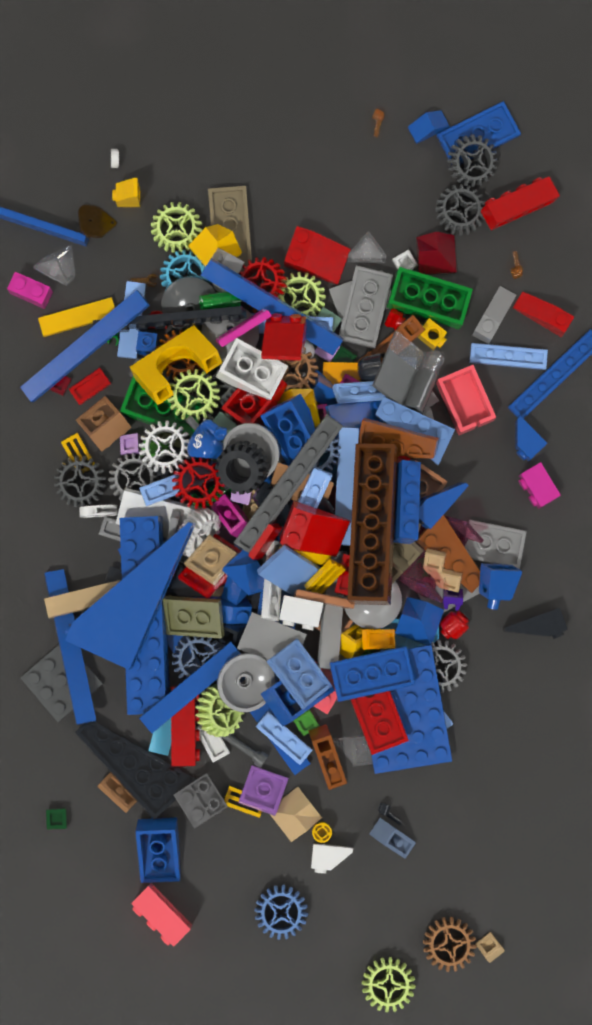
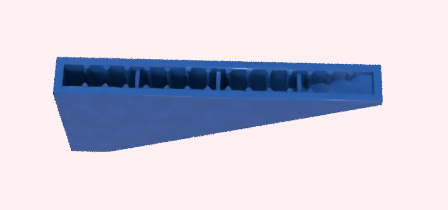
[65,522,196,670]

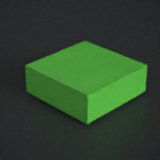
[293,710,319,736]

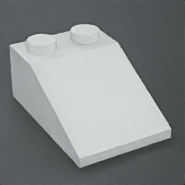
[216,338,288,400]

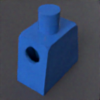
[479,563,522,610]

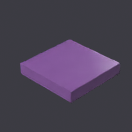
[238,765,289,816]

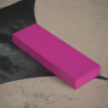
[216,309,271,347]

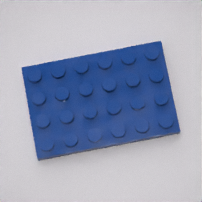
[372,644,452,774]

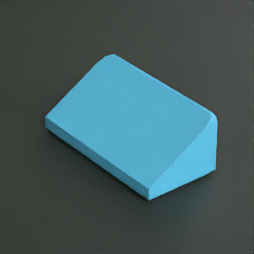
[149,718,171,756]

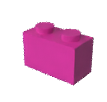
[7,272,53,309]
[518,462,561,509]
[210,494,249,538]

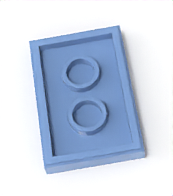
[257,544,321,596]
[266,638,332,710]

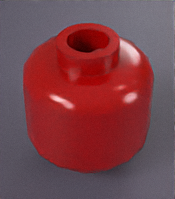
[440,610,469,639]

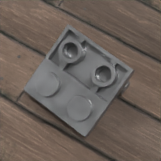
[174,773,228,829]

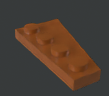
[358,418,439,459]
[415,515,480,593]

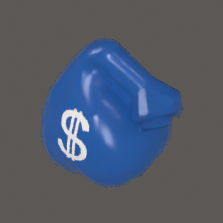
[187,419,227,459]

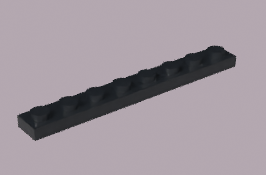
[93,306,247,332]

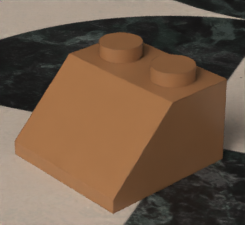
[76,396,131,451]

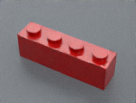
[481,176,560,231]
[171,686,200,766]

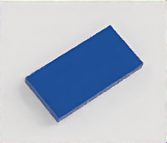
[437,101,521,166]
[329,646,416,702]

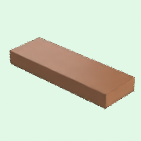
[294,589,355,609]

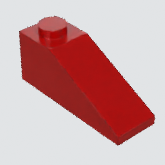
[513,292,574,337]

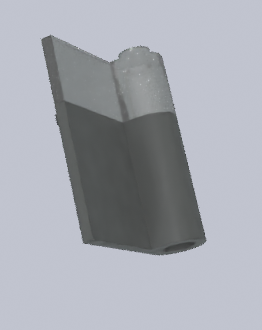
[372,331,444,415]

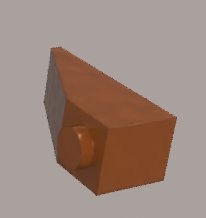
[308,724,347,790]

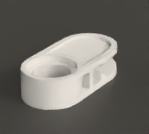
[79,505,118,518]

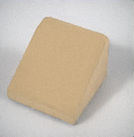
[475,932,505,963]

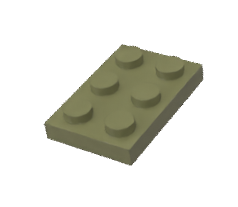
[163,596,224,639]

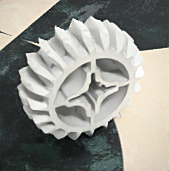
[139,421,190,474]
[179,507,221,557]

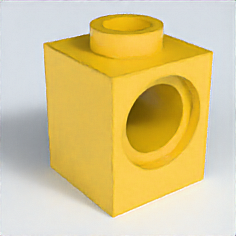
[418,318,447,350]

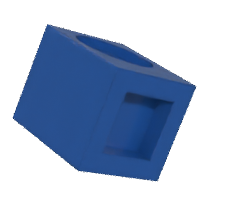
[136,331,159,356]

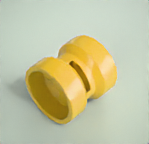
[312,822,332,843]

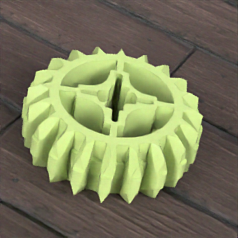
[151,202,202,254]
[278,272,326,317]
[167,369,220,422]
[195,684,245,737]
[362,957,416,1012]

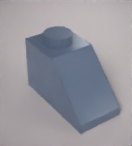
[369,818,416,859]

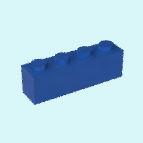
[394,460,421,544]

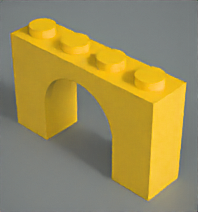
[130,325,222,405]

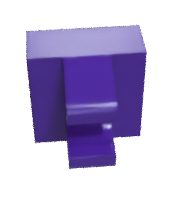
[442,589,463,610]

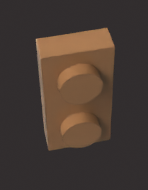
[97,773,137,813]

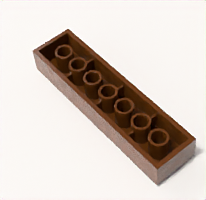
[347,444,398,605]

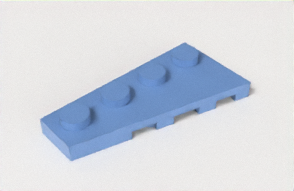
[375,397,455,465]

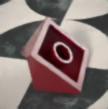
[416,232,457,275]

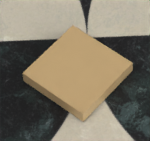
[184,534,238,586]

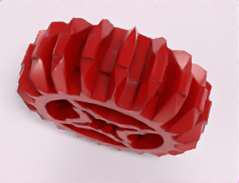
[239,257,287,307]
[172,457,225,509]

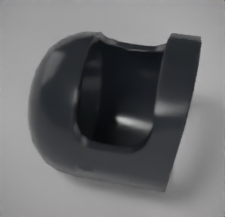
[357,352,386,382]

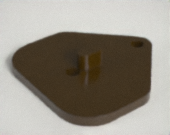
[78,205,117,238]

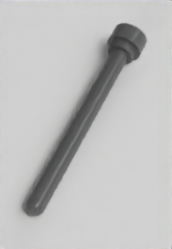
[220,734,269,768]

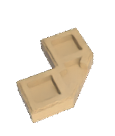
[423,548,462,593]

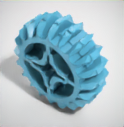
[160,250,211,290]

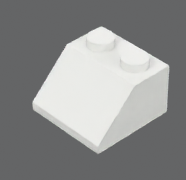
[279,595,323,630]

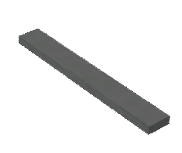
[234,414,343,553]

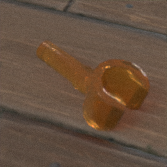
[372,109,384,137]
[510,251,523,279]
[131,274,157,287]

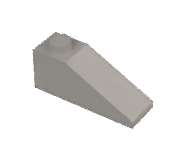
[472,286,516,344]

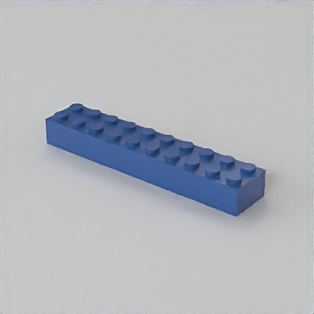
[119,516,170,715]

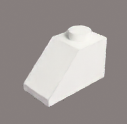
[311,843,353,873]

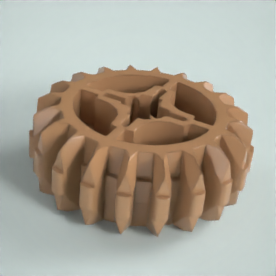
[279,347,318,392]
[423,917,477,972]

